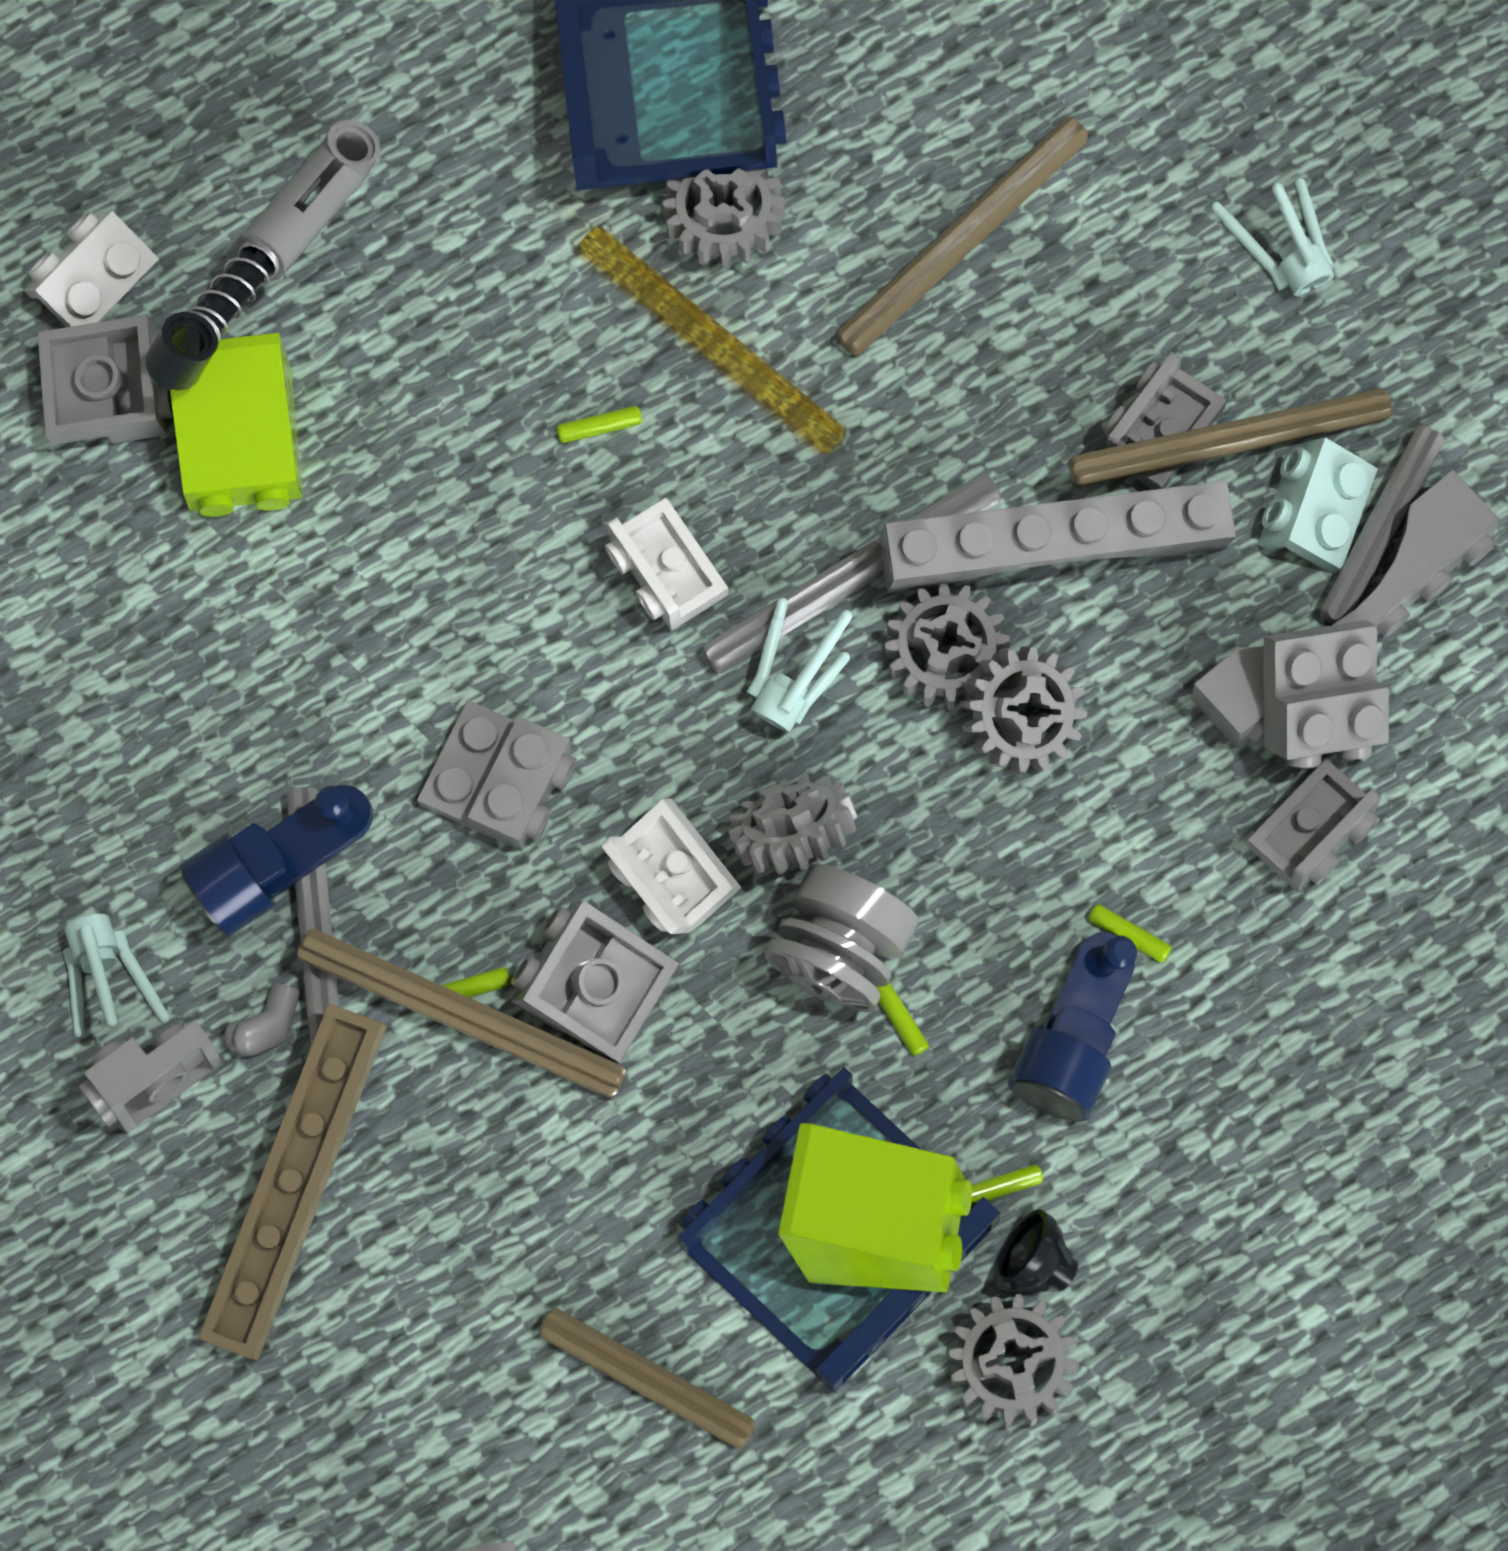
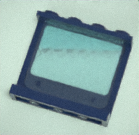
[555,0,787,190]
[678,1067,1000,1394]

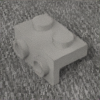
[1103,352,1227,490]
[1246,759,1381,892]

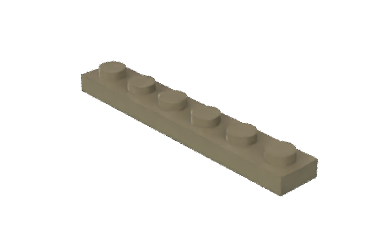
[198,1003,387,1361]

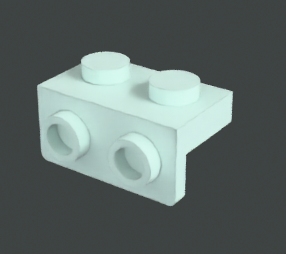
[1258,438,1378,572]

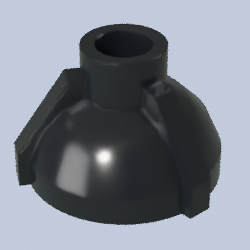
[994,1209,1078,1294]

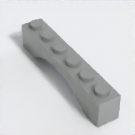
[1191,469,1499,749]
[879,481,1236,593]

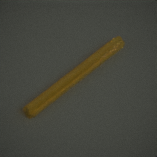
[580,226,846,454]

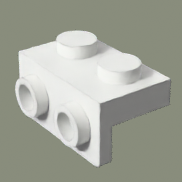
[23,211,159,327]
[605,498,729,631]
[601,799,741,934]

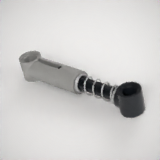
[146,120,380,391]

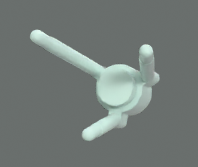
[1211,178,1335,296]
[747,598,852,733]
[63,914,170,1037]

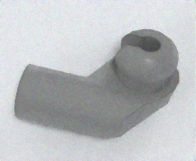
[224,983,300,1057]

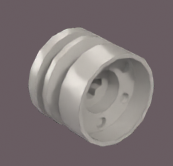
[765,864,919,1013]

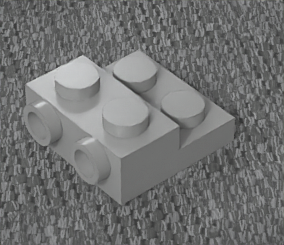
[37,314,174,445]
[1264,620,1389,768]
[417,700,577,851]
[511,900,679,1063]
[79,1020,223,1133]

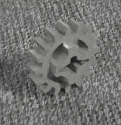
[663,149,785,268]
[885,583,1010,710]
[960,646,1087,773]
[728,775,858,874]
[948,1294,1079,1428]

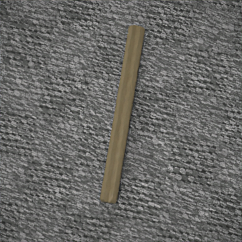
[837,117,1088,356]
[1067,388,1393,488]
[297,929,626,1098]

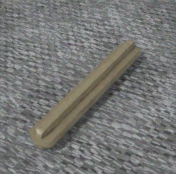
[539,1308,755,1449]

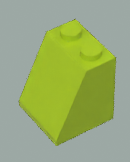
[170,333,303,517]
[778,1123,972,1292]

